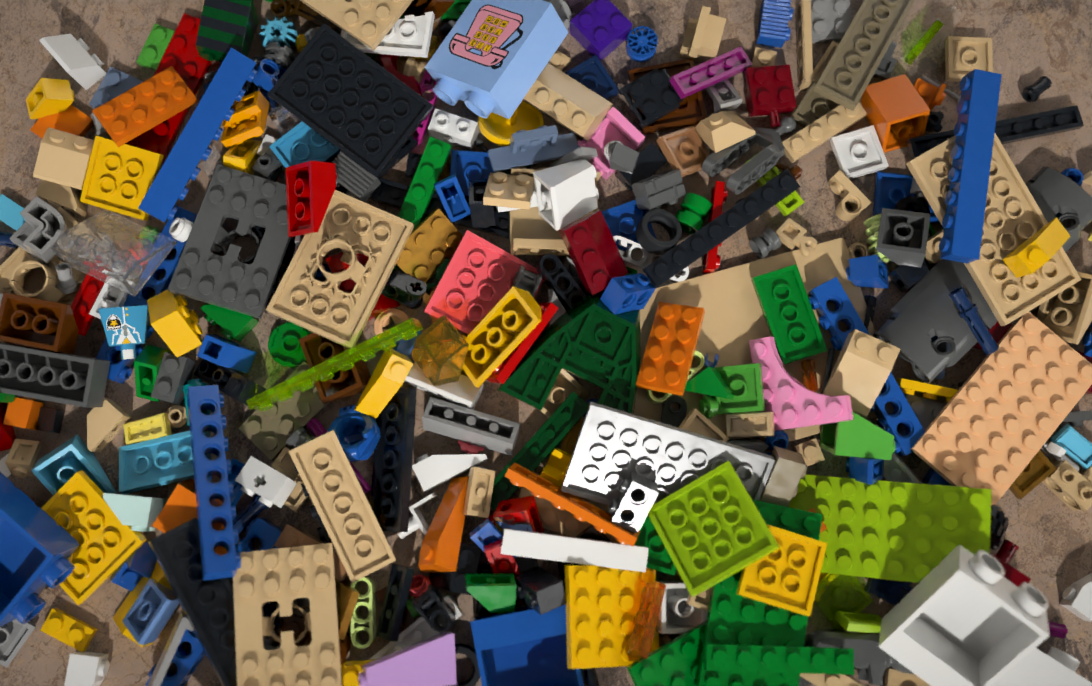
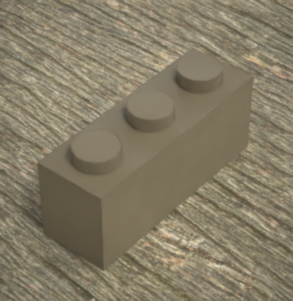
[759,446,807,507]

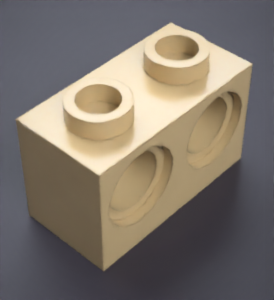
[1042,460,1092,511]

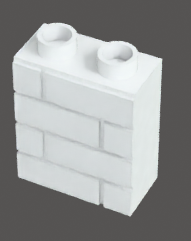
[878,545,1050,686]

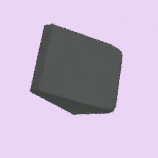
[609,142,639,174]

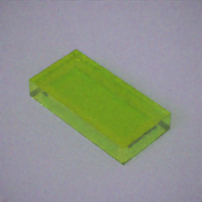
[904,20,944,65]

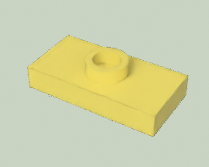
[123,413,172,445]

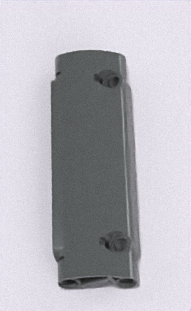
[873,167,1092,384]

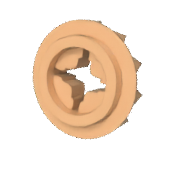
[374,309,409,344]

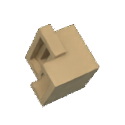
[679,6,726,63]

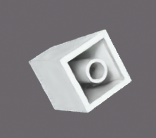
[533,158,599,231]

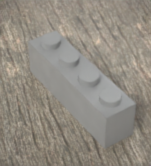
[422,397,520,456]

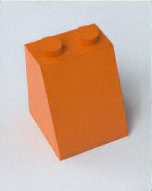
[861,74,930,153]
[152,479,233,549]

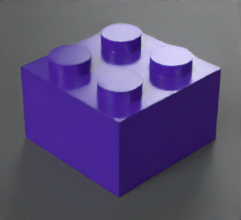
[569,0,633,61]

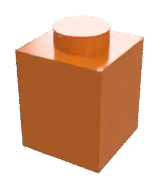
[3,396,44,430]

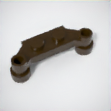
[270,0,342,36]

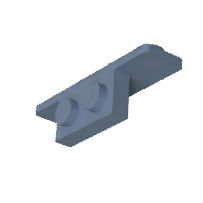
[488,125,579,172]

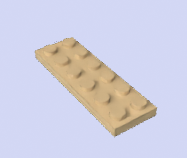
[288,430,396,583]

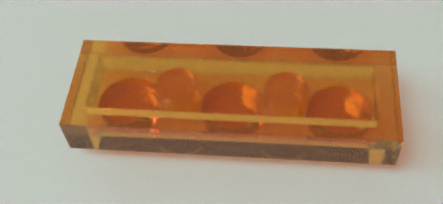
[627,582,666,658]

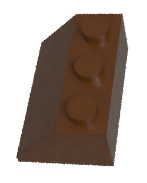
[0,292,79,354]
[299,332,371,404]

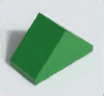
[684,366,734,399]

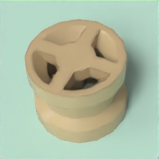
[403,57,427,84]

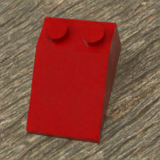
[286,161,337,237]

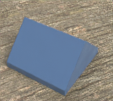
[123,578,179,645]

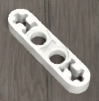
[612,235,689,282]

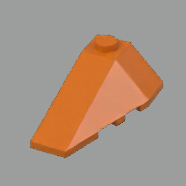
[418,476,469,573]

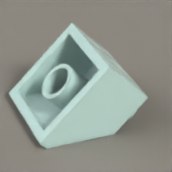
[103,493,168,532]

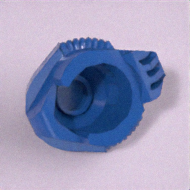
[327,405,381,462]

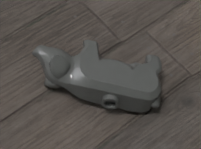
[807,629,914,685]

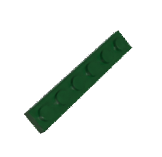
[490,391,589,511]

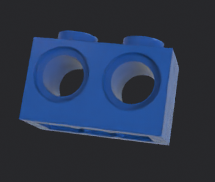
[600,273,656,315]

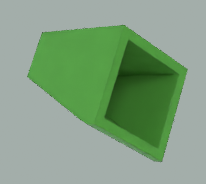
[819,411,896,460]

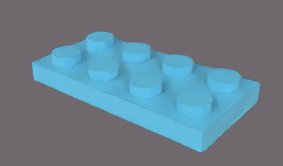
[119,431,211,494]

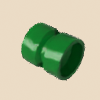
[675,193,712,235]

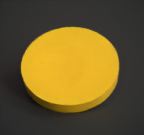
[478,100,543,147]

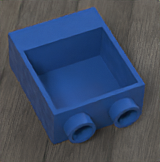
[0,472,79,627]
[471,604,584,686]

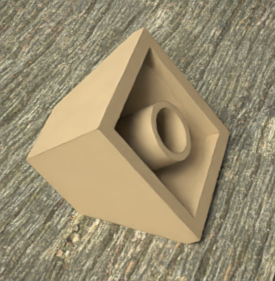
[695,110,755,153]

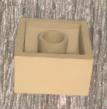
[33,127,94,190]

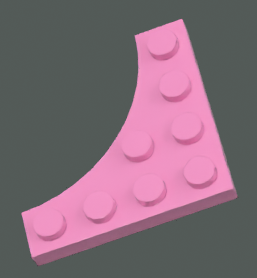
[749,336,853,431]

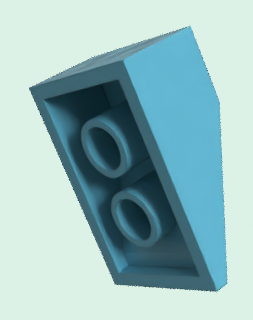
[31,434,118,496]

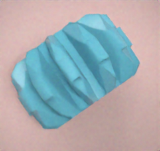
[259,16,298,49]

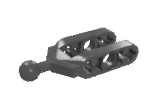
[702,116,796,194]

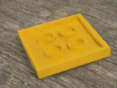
[80,136,164,221]
[736,524,827,617]

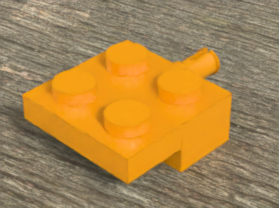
[221,91,270,148]

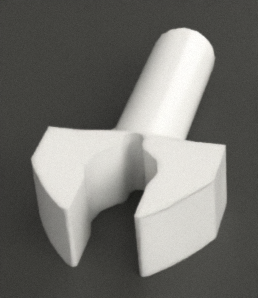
[1040,442,1080,471]

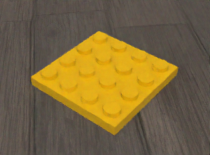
[41,470,147,606]
[565,565,659,669]

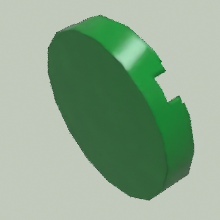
[268,322,311,368]

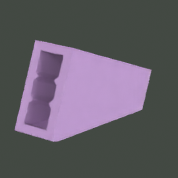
[358,632,457,686]

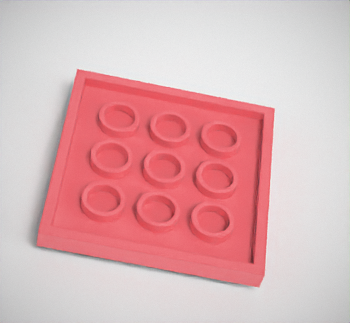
[423,230,544,335]

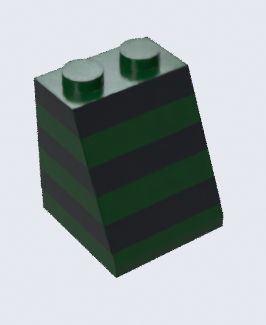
[196,0,259,62]

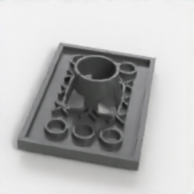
[168,164,291,319]

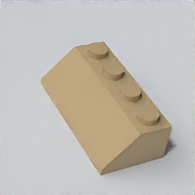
[523,63,613,142]

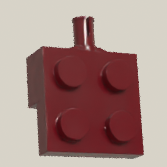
[744,64,797,127]

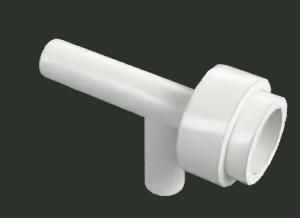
[169,218,221,253]

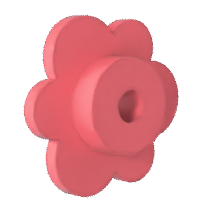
[458,440,484,454]

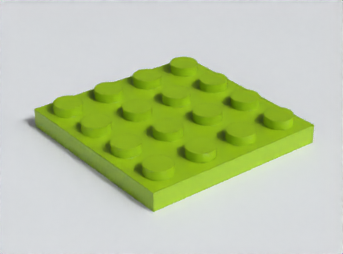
[648,461,780,597]

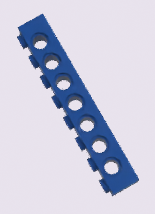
[96,205,197,384]
[807,277,925,456]
[187,385,241,581]
[145,517,283,686]

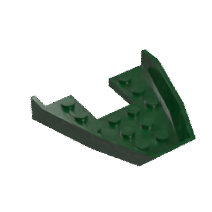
[497,290,641,414]

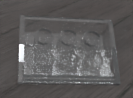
[51,209,177,296]

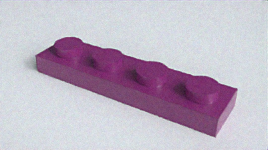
[669,46,752,99]

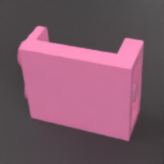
[577,106,645,180]

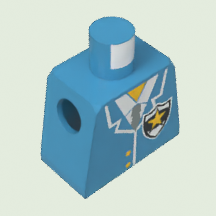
[99,305,149,360]

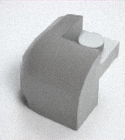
[10,196,67,264]

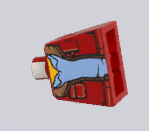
[485,496,544,533]

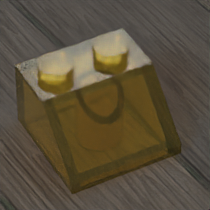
[412,315,469,386]

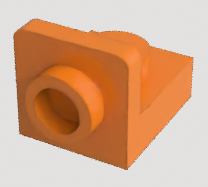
[913,78,946,111]

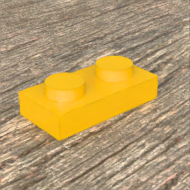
[40,608,97,652]

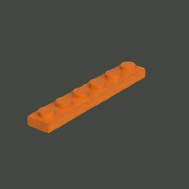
[505,463,641,546]

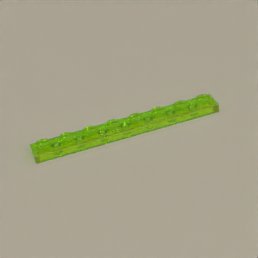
[246,318,423,412]

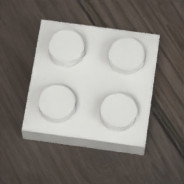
[829,125,889,180]

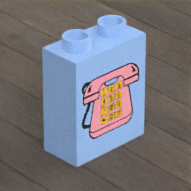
[424,0,568,119]

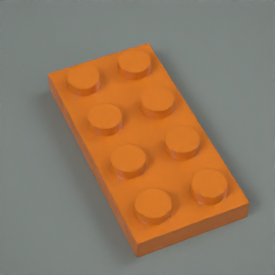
[92,66,198,147]
[636,302,705,396]

